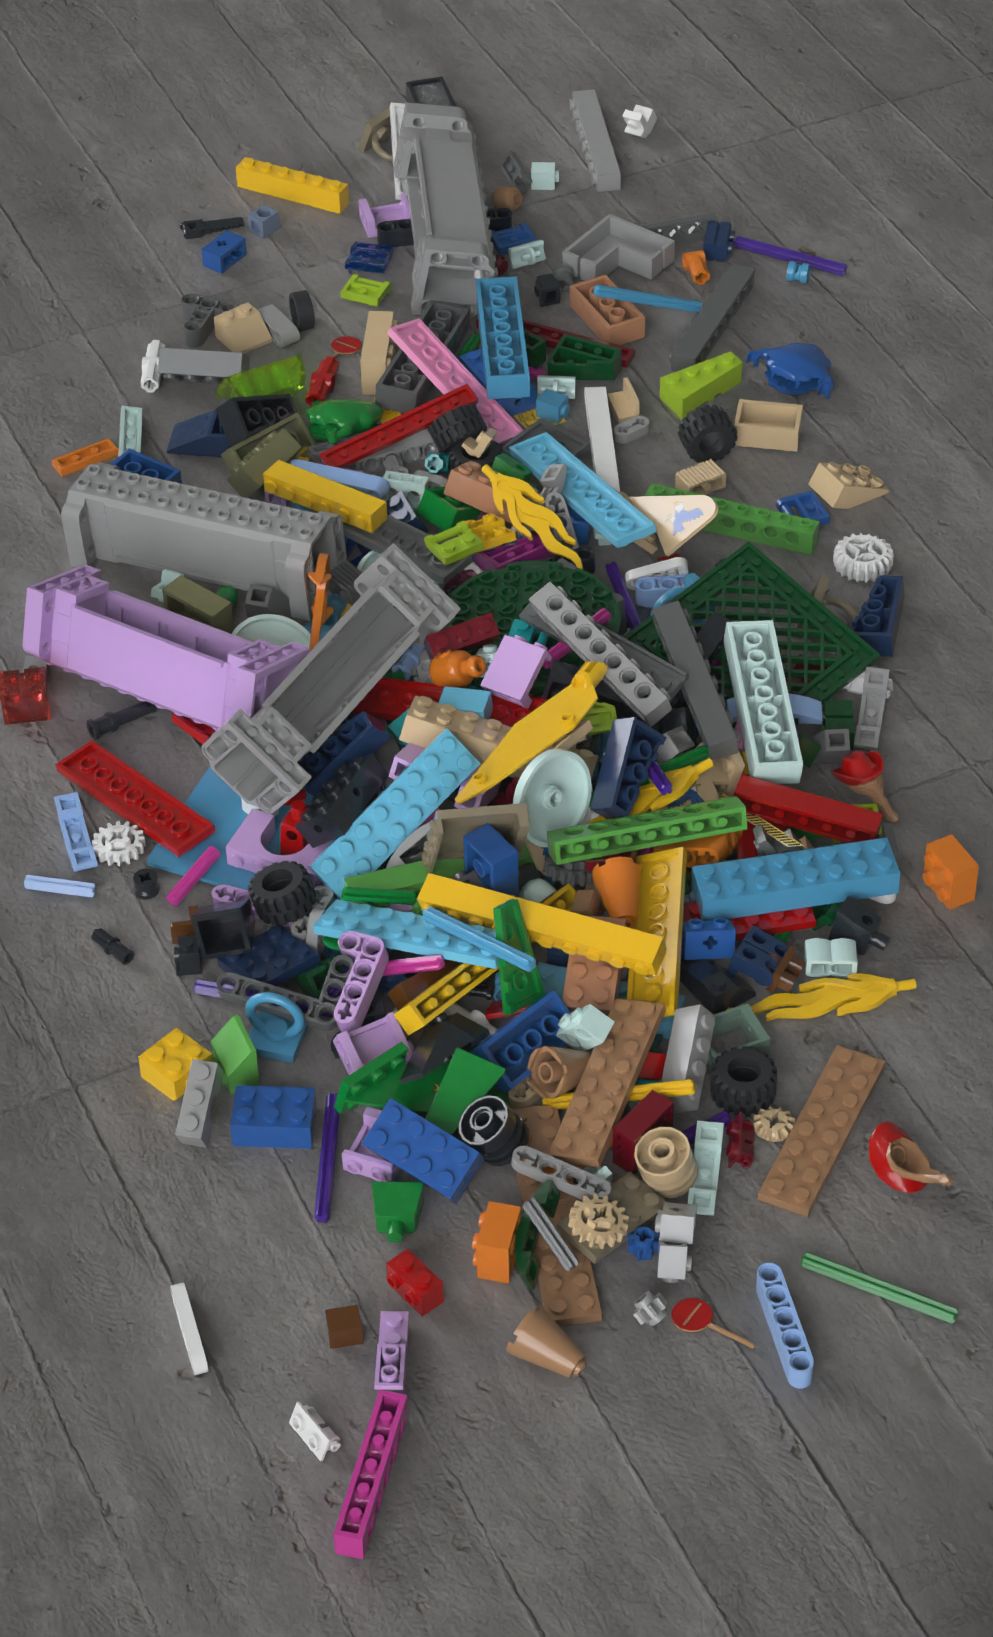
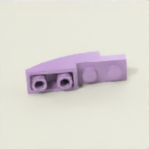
[374,1311,409,1390]

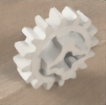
[92,821,146,866]

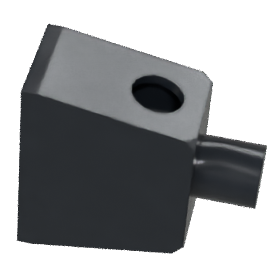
[828,896,890,955]

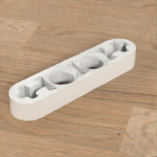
[170,1282,208,1375]

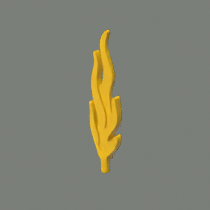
[481,464,583,570]
[586,758,714,824]
[727,973,917,1022]

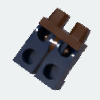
[727,925,806,993]

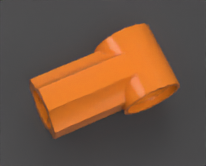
[682,250,710,285]

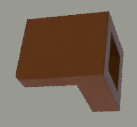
[170,905,198,944]
[325,1305,363,1349]

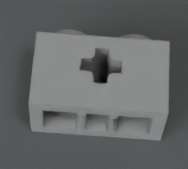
[655,1202,697,1244]

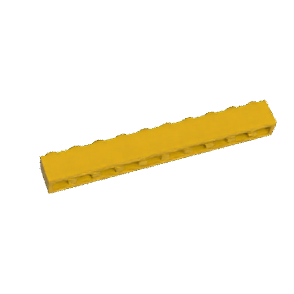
[417,873,667,976]
[393,883,576,1036]

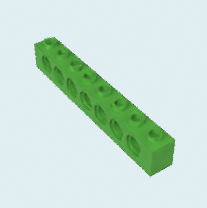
[645,483,820,555]
[547,796,747,865]

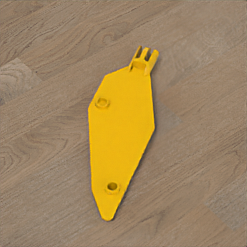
[455,661,607,804]

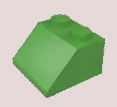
[211,1015,260,1094]

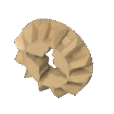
[753,1106,795,1142]

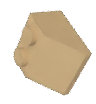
[214,302,272,354]

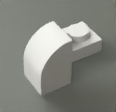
[623,105,657,138]

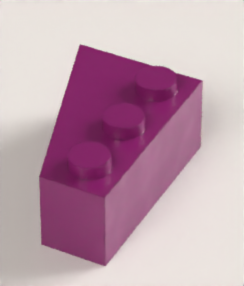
[475,535,556,571]

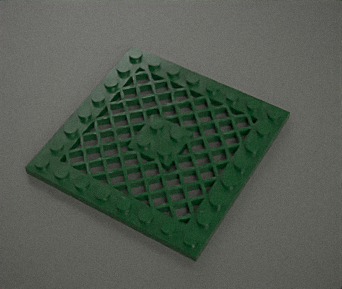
[623,541,880,729]

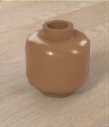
[492,185,522,212]

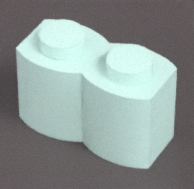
[804,938,858,977]

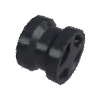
[133,868,159,900]

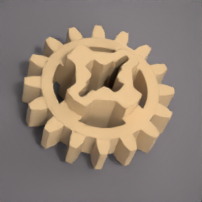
[568,1194,629,1249]

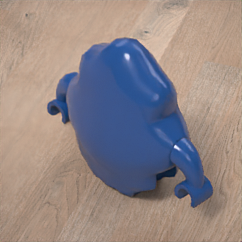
[746,343,834,399]

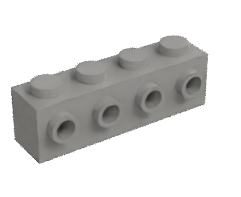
[661,1005,716,1114]

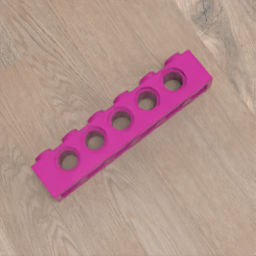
[333,1390,409,1560]

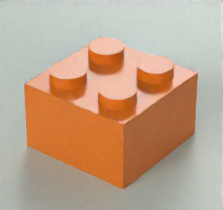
[922,834,979,910]
[472,1201,521,1284]

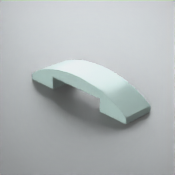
[688,1121,724,1216]

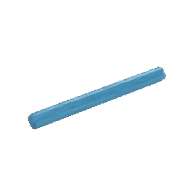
[593,284,704,313]
[422,907,537,972]

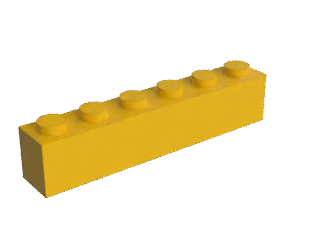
[236,157,349,214]
[263,460,388,533]

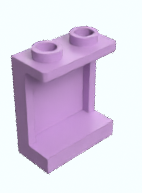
[358,193,411,238]
[481,635,552,708]
[333,1012,414,1075]
[342,1107,400,1182]

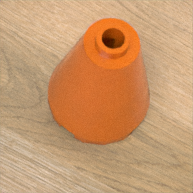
[592,857,642,928]

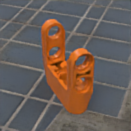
[652,830,743,868]

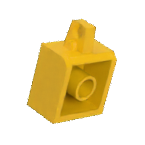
[138,1027,213,1101]

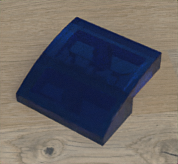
[345,241,394,273]

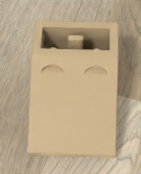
[808,462,890,509]

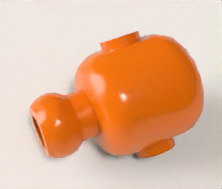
[429,650,486,688]

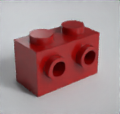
[386,1248,444,1317]

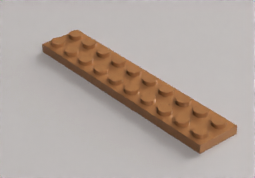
[512,1105,602,1327]

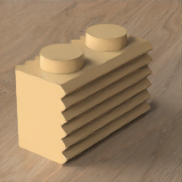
[675,459,726,495]

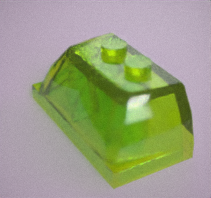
[215,354,306,401]

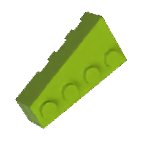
[660,351,742,420]

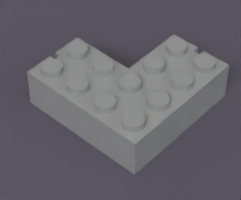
[562,214,675,281]

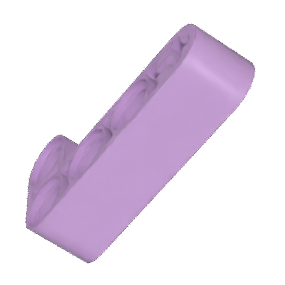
[334,931,389,1032]

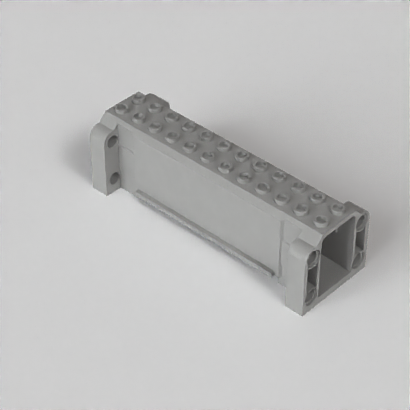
[394,102,498,319]
[61,462,347,621]
[201,543,461,814]

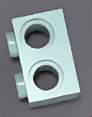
[383,471,429,510]
[556,1004,615,1051]

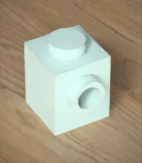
[531,162,559,190]

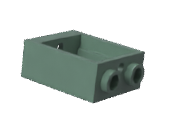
[706,1003,771,1071]

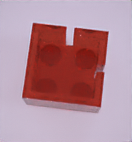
[0,667,51,725]

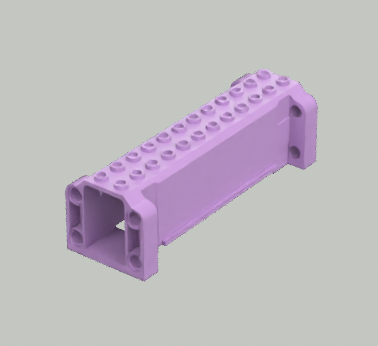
[23,564,310,730]

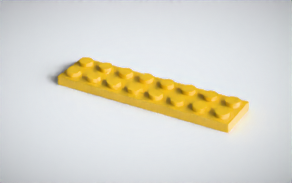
[627,847,687,1017]

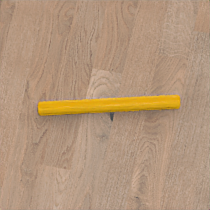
[542,1079,696,1109]

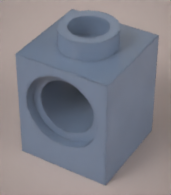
[248,205,280,239]

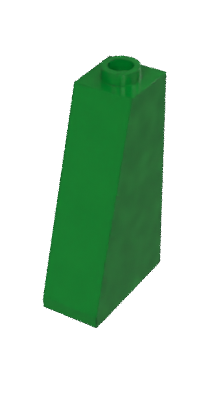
[425,1048,505,1136]

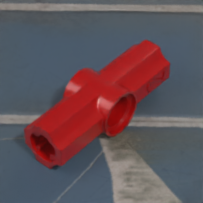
[305,356,339,407]

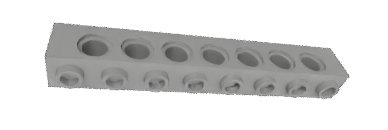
[529,582,672,727]

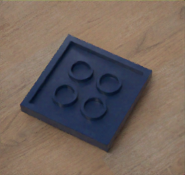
[217,925,321,994]

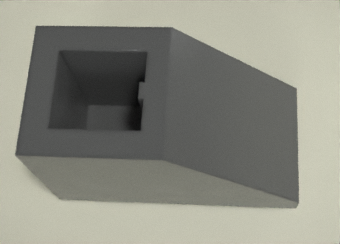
[245,584,293,619]
[808,729,850,765]

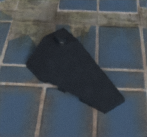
[680,954,756,1014]

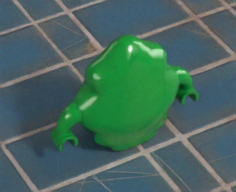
[306,399,383,443]

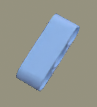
[635,574,700,607]

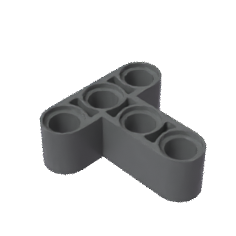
[181,293,237,348]

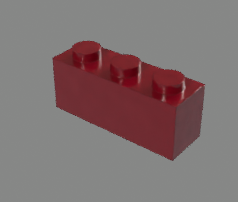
[423,613,500,661]

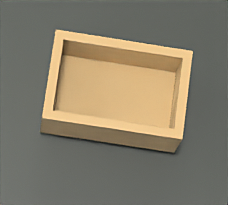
[734,399,803,452]

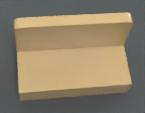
[607,377,639,424]

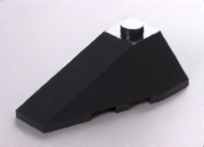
[400,1012,490,1084]

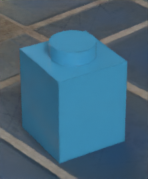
[536,389,570,424]

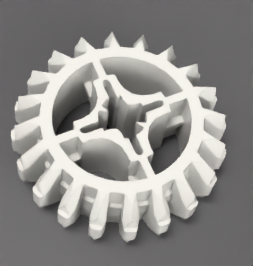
[833,532,894,583]

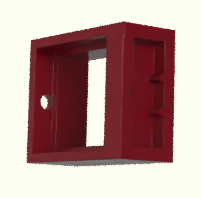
[612,1090,674,1175]

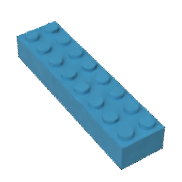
[475,276,530,400]
[692,837,900,921]

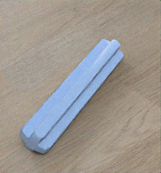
[24,875,96,898]

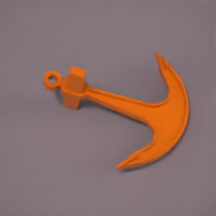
[308,553,334,648]

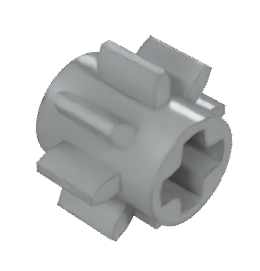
[633,1291,668,1326]

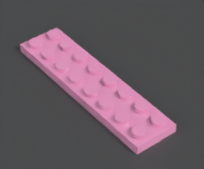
[387,318,524,446]

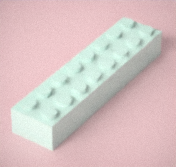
[723,620,803,784]

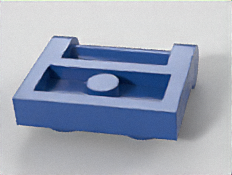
[490,223,537,255]
[776,491,830,526]

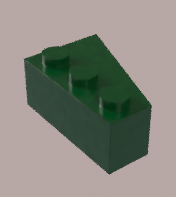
[547,334,623,381]

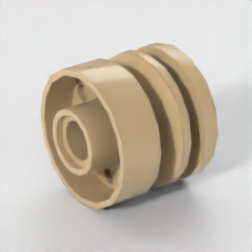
[634,1127,698,1198]

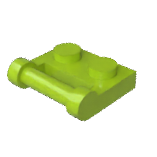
[340,274,392,306]
[424,521,484,566]

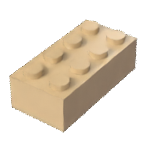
[360,311,398,395]

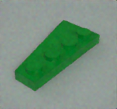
[493,899,545,1015]

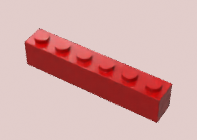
[733,774,883,843]

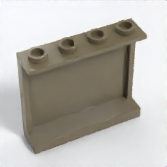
[422,803,530,874]

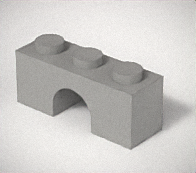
[175,1059,223,1147]

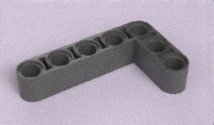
[216,955,354,1031]

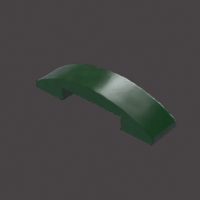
[515,1180,561,1290]

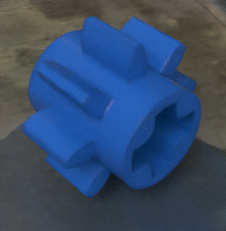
[627,1227,660,1260]

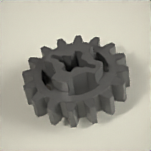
[543,856,593,886]

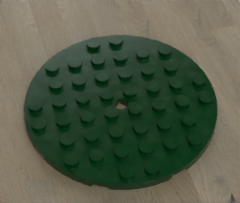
[440,561,621,695]

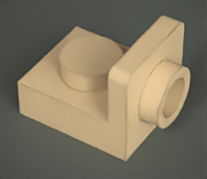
[462,427,498,458]

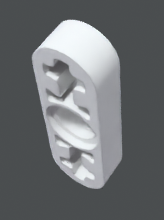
[625,557,689,590]

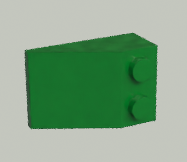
[416,487,488,532]

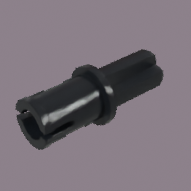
[91,928,134,965]

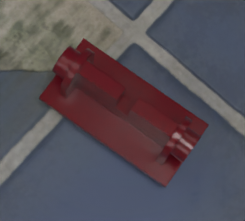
[726,1111,754,1168]

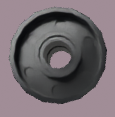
[459,1096,529,1166]

